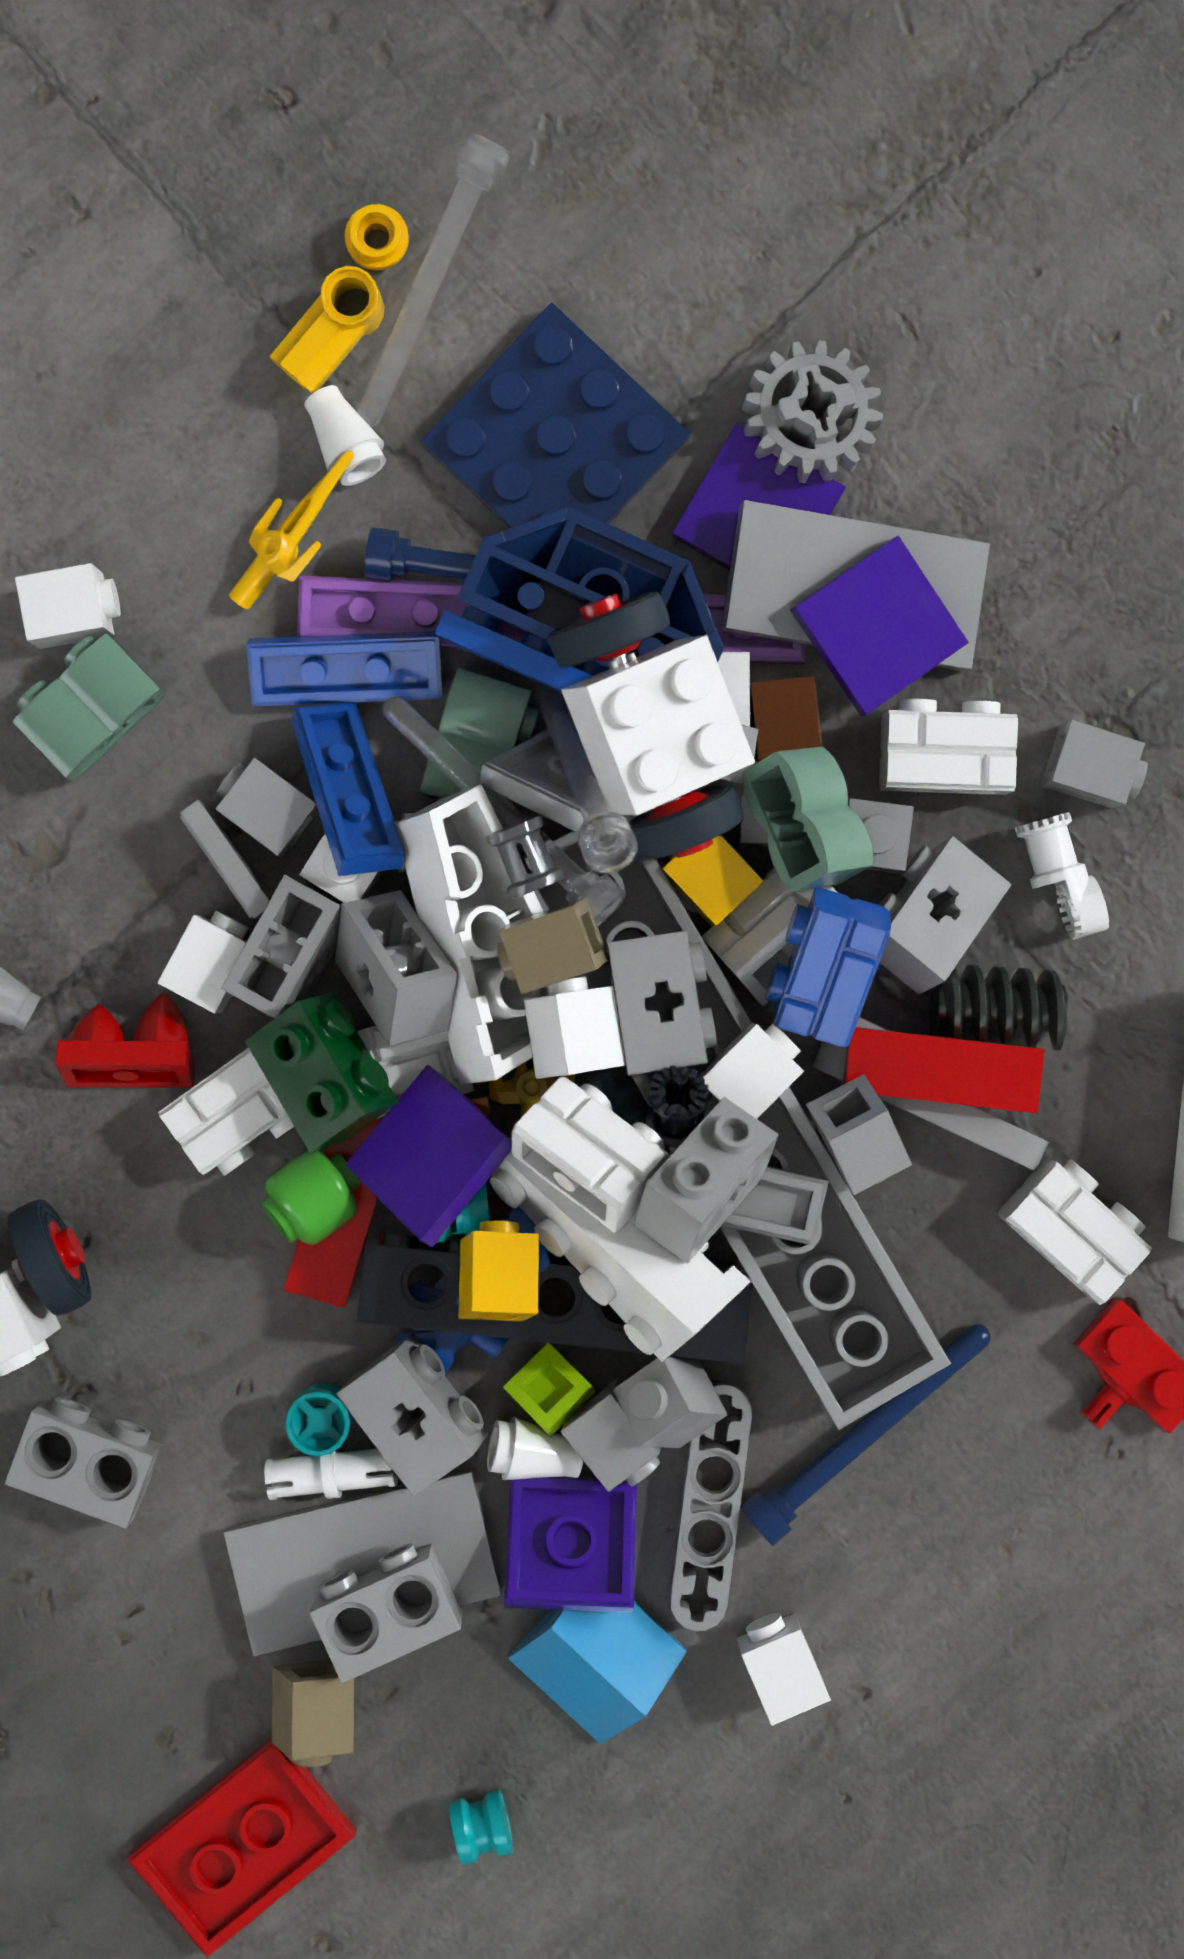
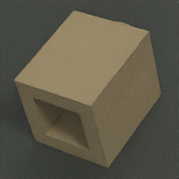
[497,897,609,995]
[272,1660,354,1767]

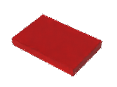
[126,1736,357,1958]

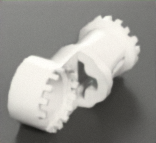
[1015,812,1109,940]

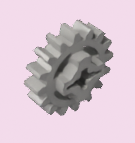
[742,340,883,483]

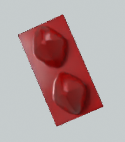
[55,993,196,1088]

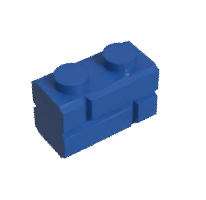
[765,888,891,1048]

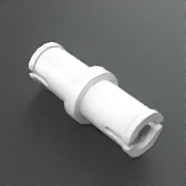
[264,1448,398,1500]

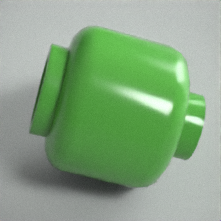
[261,1149,361,1245]

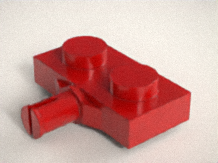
[1072,1298,1184,1434]

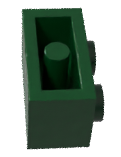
[245,992,399,1153]

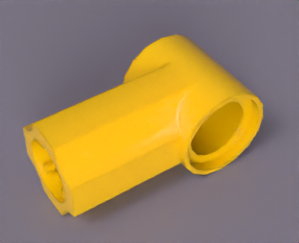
[269,266,385,394]

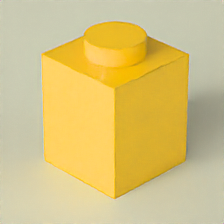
[662,835,764,927]
[459,1221,539,1321]

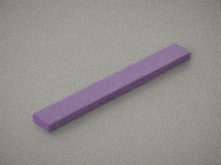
[297,576,806,665]

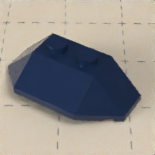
[457,506,725,669]

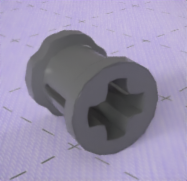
[486,815,566,899]

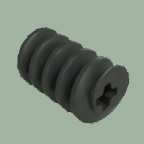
[930,965,1068,1051]

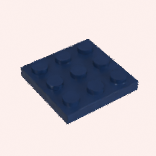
[421,302,691,529]

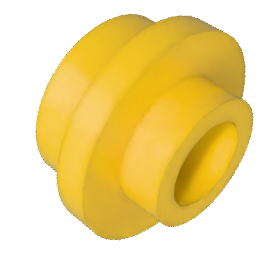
[345,204,409,270]

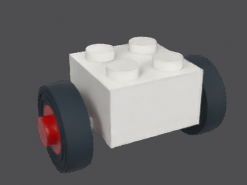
[548,592,755,861]
[0,1199,91,1377]

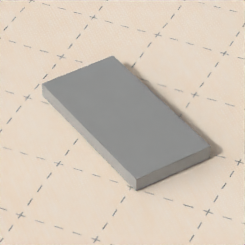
[721,500,990,671]
[224,1468,502,1656]

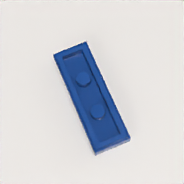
[246,631,444,706]
[291,702,405,876]

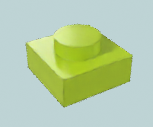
[503,1343,595,1437]

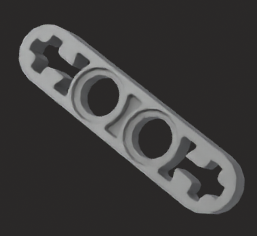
[811,1042,1049,1171]
[669,1380,752,1631]

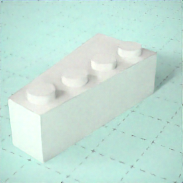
[395,784,576,1085]
[490,1151,751,1362]

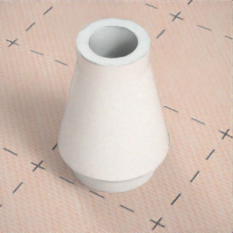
[304,385,386,486]
[487,1416,583,1480]

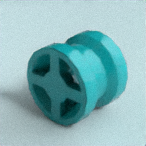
[449,1789,514,1866]

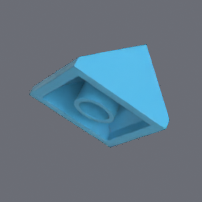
[508,1600,687,1744]

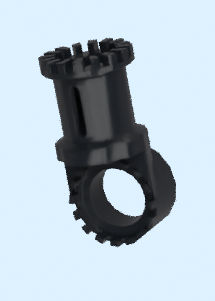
[645,1066,708,1158]

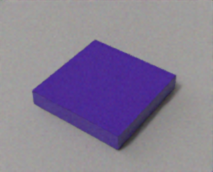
[672,423,846,570]
[790,535,969,716]
[345,1064,512,1247]
[504,1477,637,1613]

